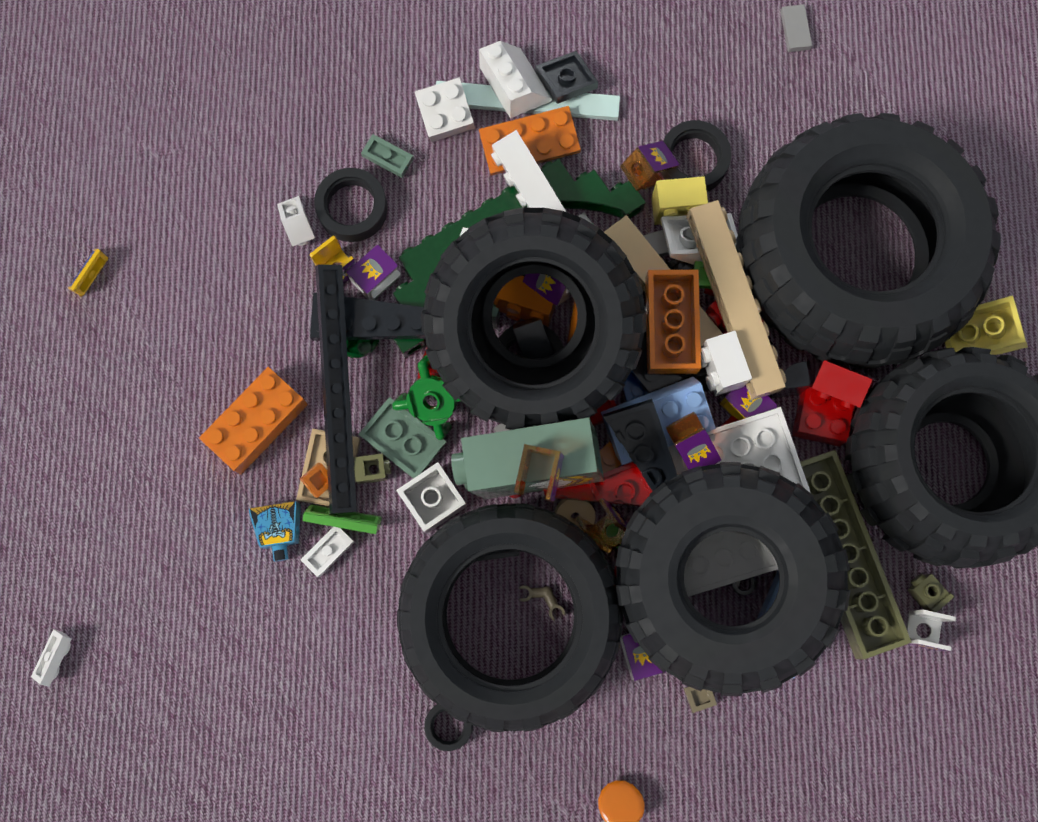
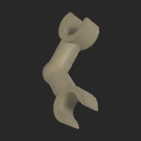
[519,585,565,620]

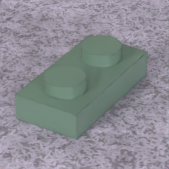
[361,134,414,178]

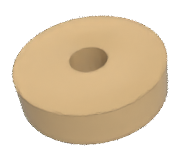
[555,499,595,530]

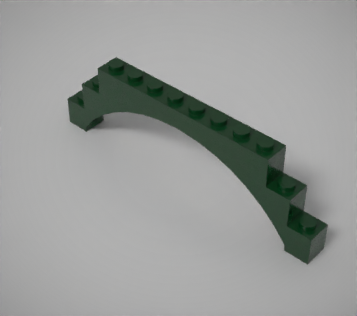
[393,159,646,359]

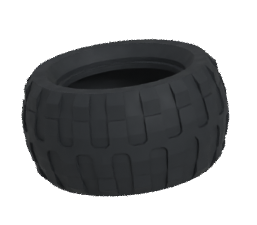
[397,503,623,732]

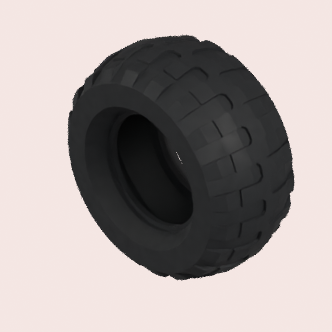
[736,113,1001,369]

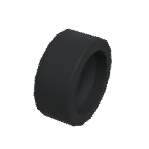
[424,704,473,751]

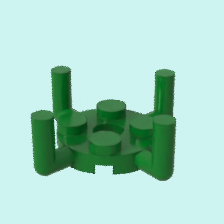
[392,354,460,440]

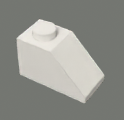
[277,196,315,247]

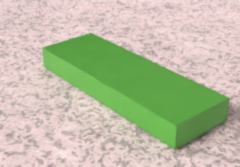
[303,504,382,534]

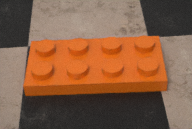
[479,106,581,176]

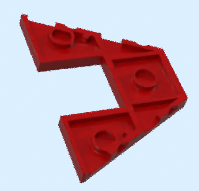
[543,400,653,506]

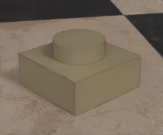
[683,686,717,713]

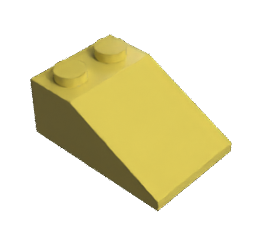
[945,295,1028,355]

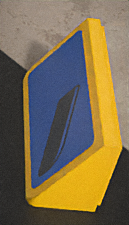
[68,249,108,297]

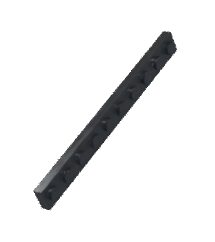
[315,265,357,514]

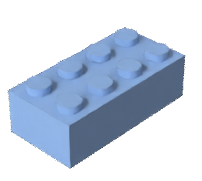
[601,377,716,465]

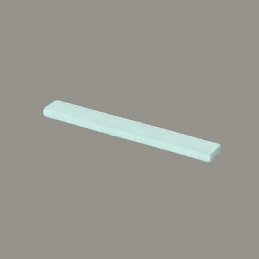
[436,81,620,121]

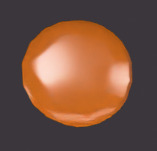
[598,780,645,822]

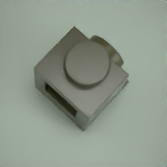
[354,453,391,485]
[907,573,954,612]

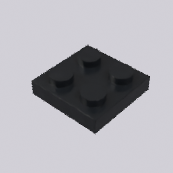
[535,51,598,104]

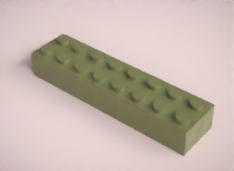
[800,450,912,660]

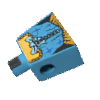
[249,501,301,562]

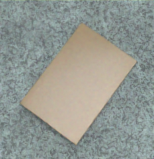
[296,429,361,507]

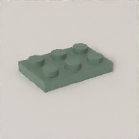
[358,397,447,479]

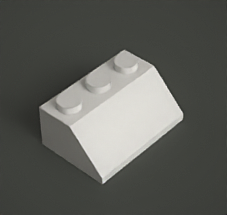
[479,41,552,118]

